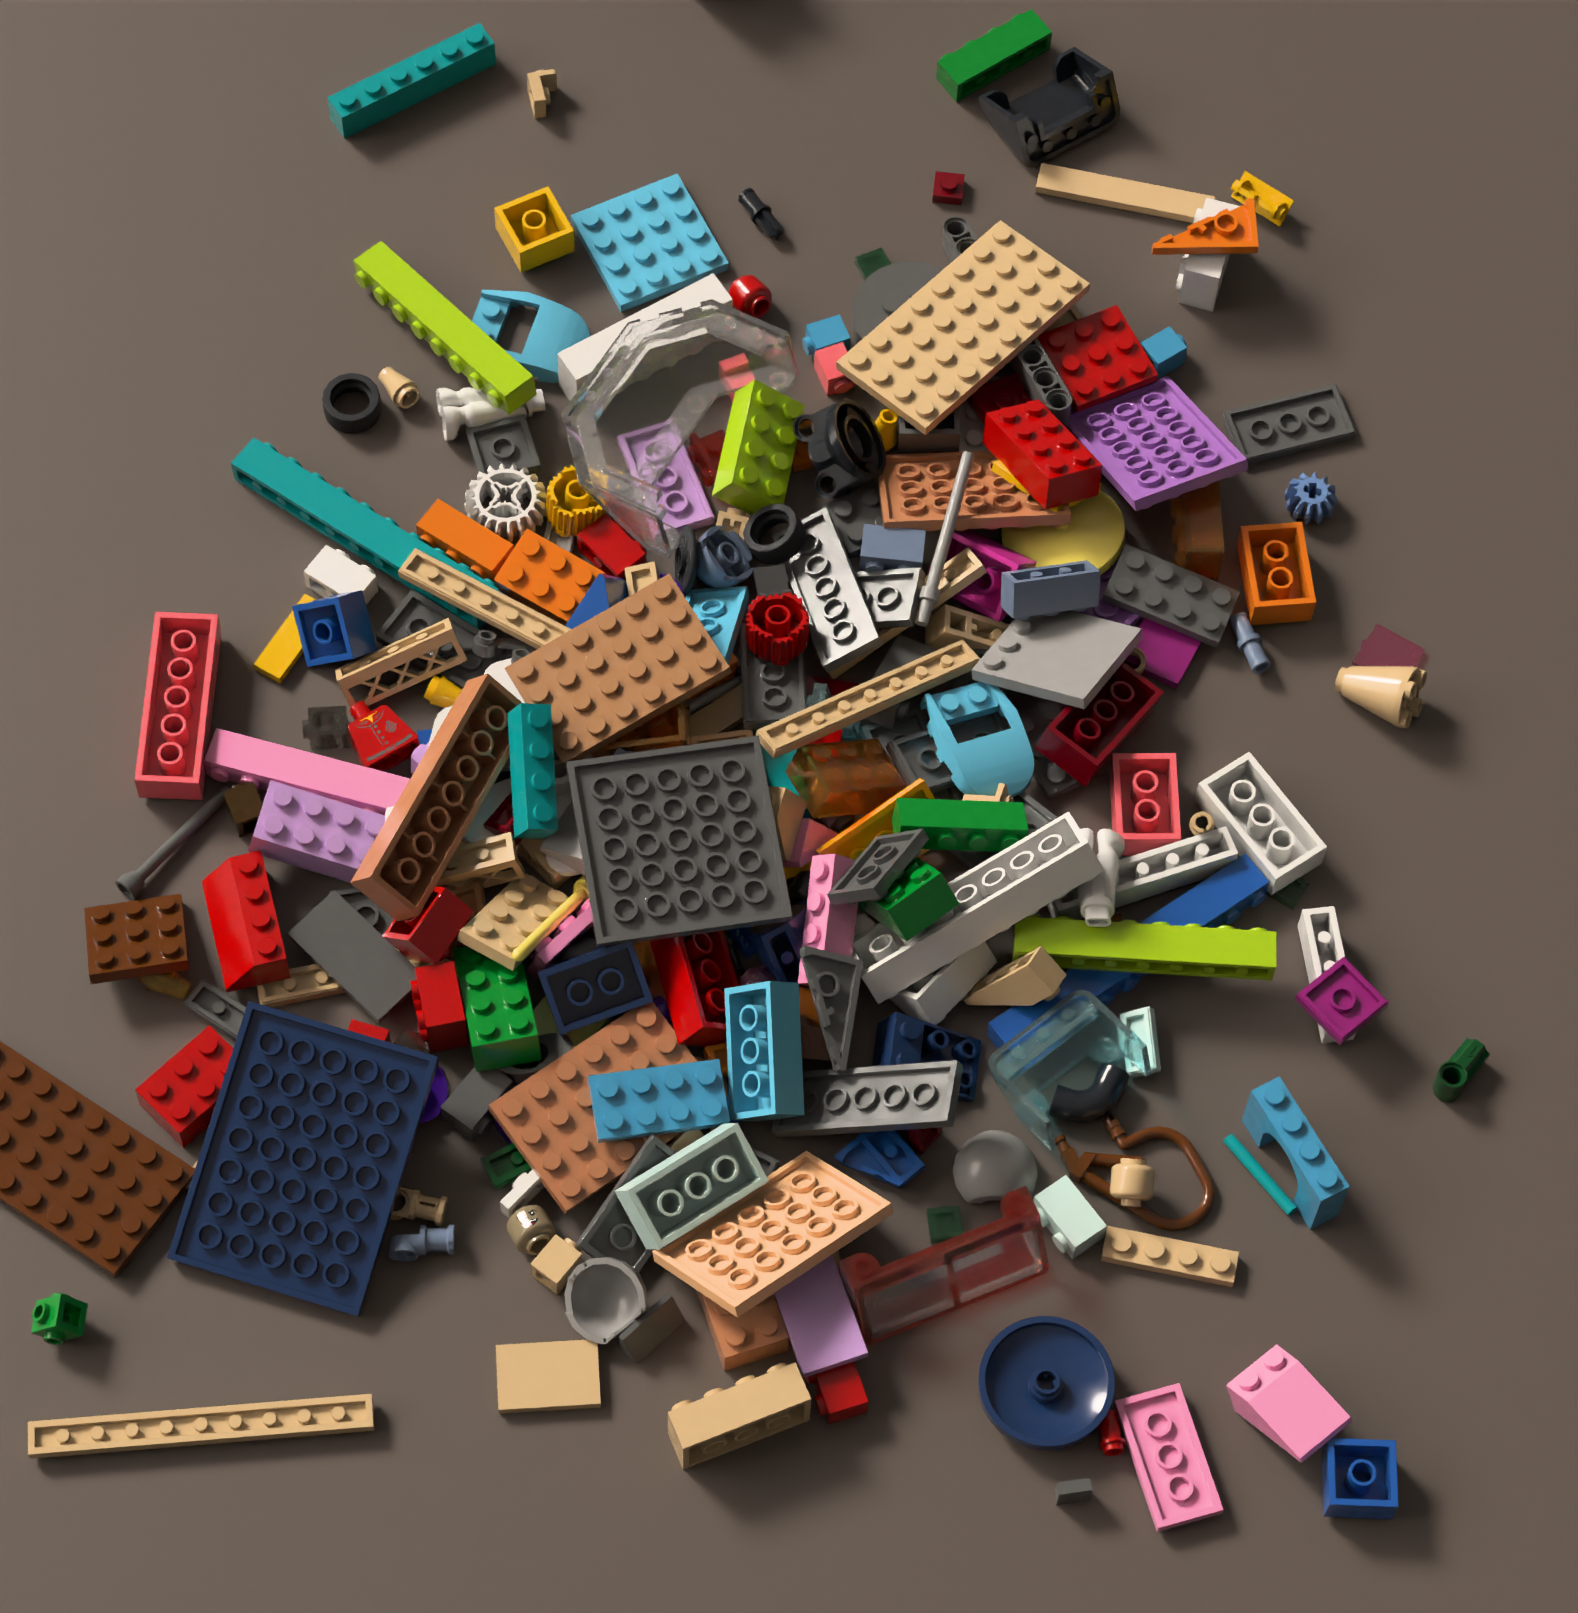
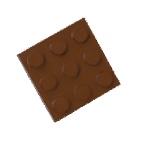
[84,894,189,984]

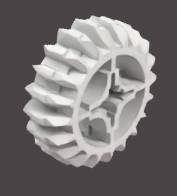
[464,463,546,543]

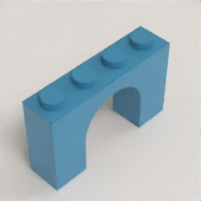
[1242,1076,1350,1230]

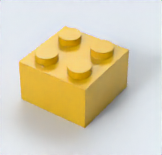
[494,186,575,273]

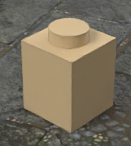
[530,1234,583,1295]

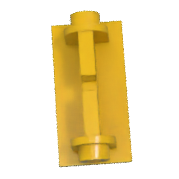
[1231,171,1294,227]

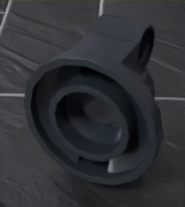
[793,398,886,499]

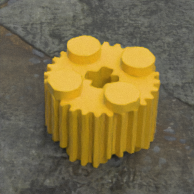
[546,465,609,537]

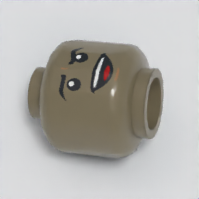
[507,1205,556,1255]

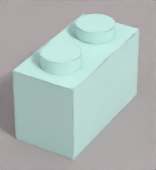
[1032,1175,1107,1259]

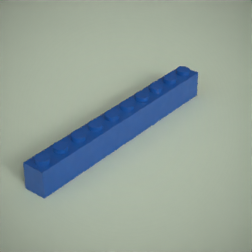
[986,853,1269,1065]

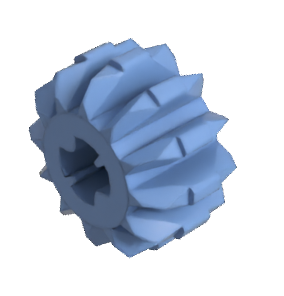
[1284,471,1337,525]

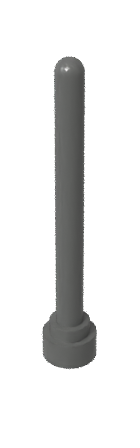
[115,786,231,900]

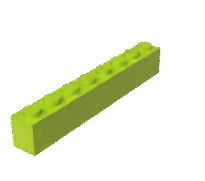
[353,241,537,415]
[1012,914,1277,981]

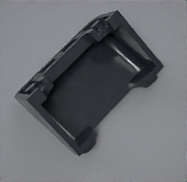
[978,47,1120,167]

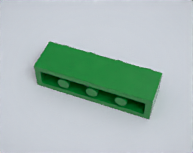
[936,9,1052,102]
[892,798,1028,852]

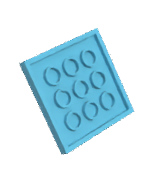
[570,173,729,312]

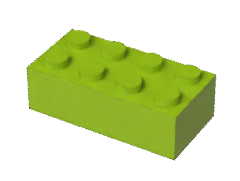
[712,379,805,516]

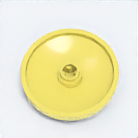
[1001,490,1126,575]

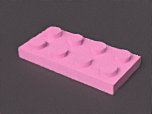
[1114,1383,1224,1532]

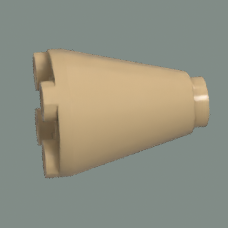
[1335,666,1427,729]

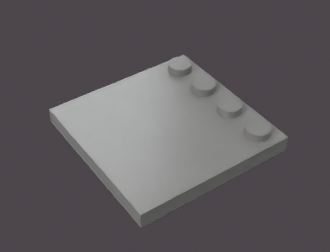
[972,610,1142,709]

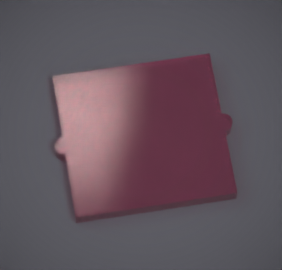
[1352,624,1425,667]

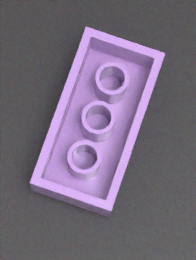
[248,780,385,883]

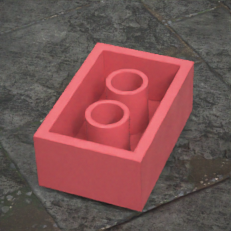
[1109,753,1181,856]

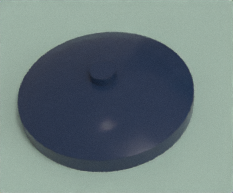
[978,1316,1115,1451]

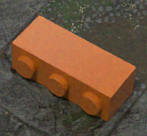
[416,499,514,583]

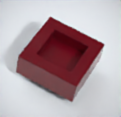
[932,171,965,205]

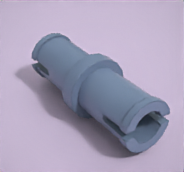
[1228,612,1271,674]

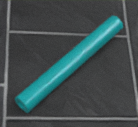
[1223,1133,1298,1216]

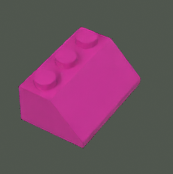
[926,529,1037,622]

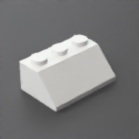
[890,941,997,1025]

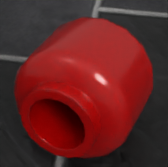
[728,275,772,320]

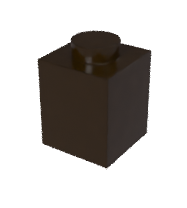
[223,781,263,838]

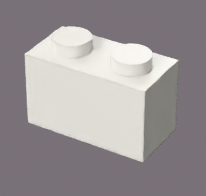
[304,545,378,605]

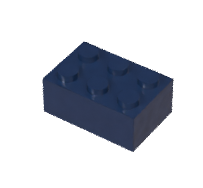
[537,941,653,1035]

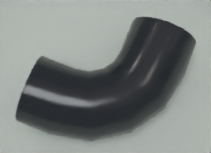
[1048,1064,1130,1123]

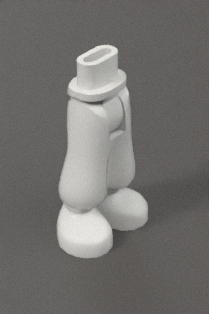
[436,387,545,441]
[1077,828,1125,927]

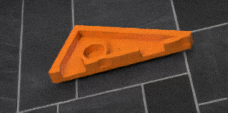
[1152,198,1259,255]

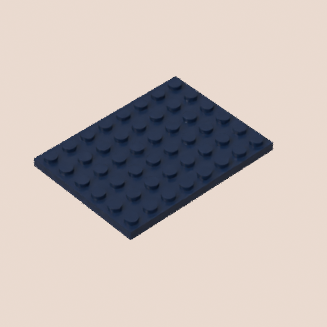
[167,1001,440,1317]

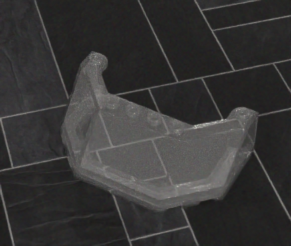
[561,299,800,558]

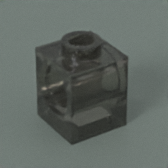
[302,706,349,750]

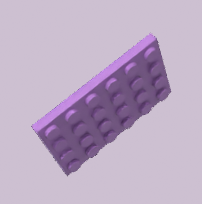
[1066,376,1248,511]

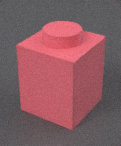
[814,342,856,396]

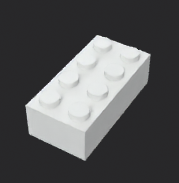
[1195,752,1327,895]

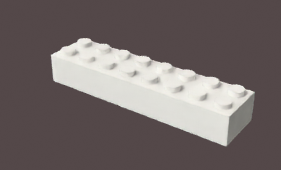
[852,812,1104,1004]

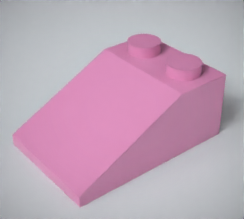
[1226,1344,1352,1463]

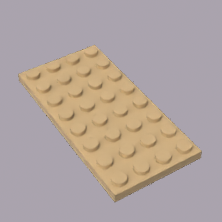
[836,220,1090,435]

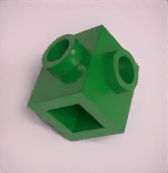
[31,1293,88,1345]

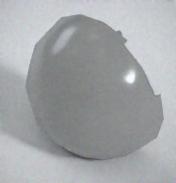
[953,1130,1038,1206]
[564,1257,648,1344]

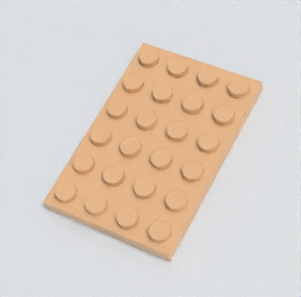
[652,1151,893,1318]

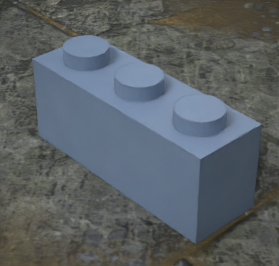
[1001,560,1100,620]

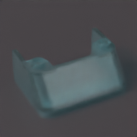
[989,990,1151,1150]

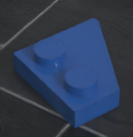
[834,1130,926,1189]

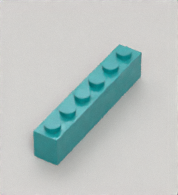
[327,23,496,139]

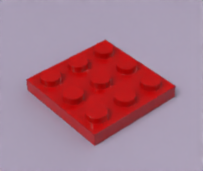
[1037,305,1158,413]

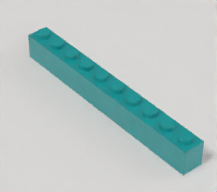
[231,438,499,629]

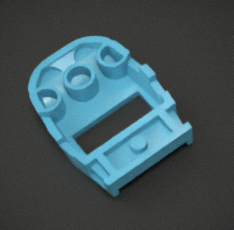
[472,289,590,383]
[920,682,1034,797]

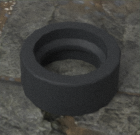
[322,373,381,434]
[743,504,806,565]

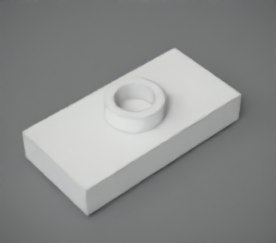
[500,1169,545,1218]

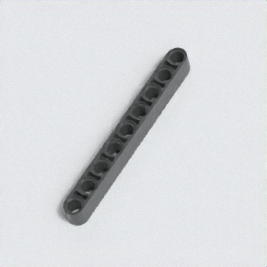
[942,216,1072,427]

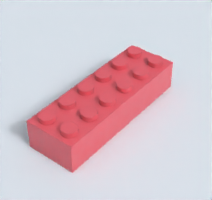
[135,612,222,800]

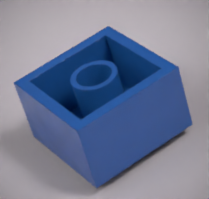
[1322,1438,1398,1519]

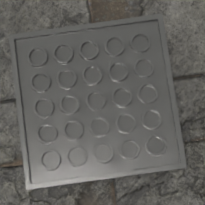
[566,736,792,948]

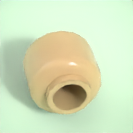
[1110,1158,1155,1207]

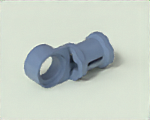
[388,1225,455,1262]

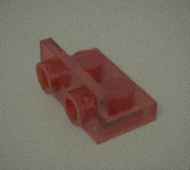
[687,429,726,490]

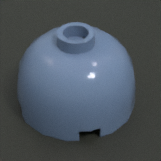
[696,525,753,588]

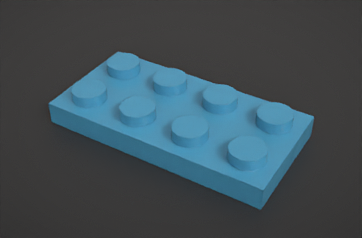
[587,1059,730,1143]

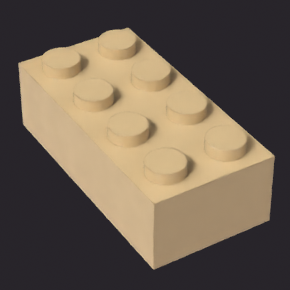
[668,1362,811,1470]

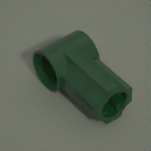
[1433,1038,1490,1102]

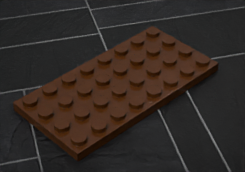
[0,1041,195,1278]

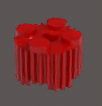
[746,592,809,666]

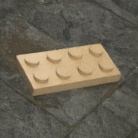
[457,873,569,971]

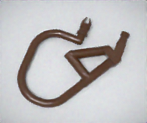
[1052,1113,1215,1230]

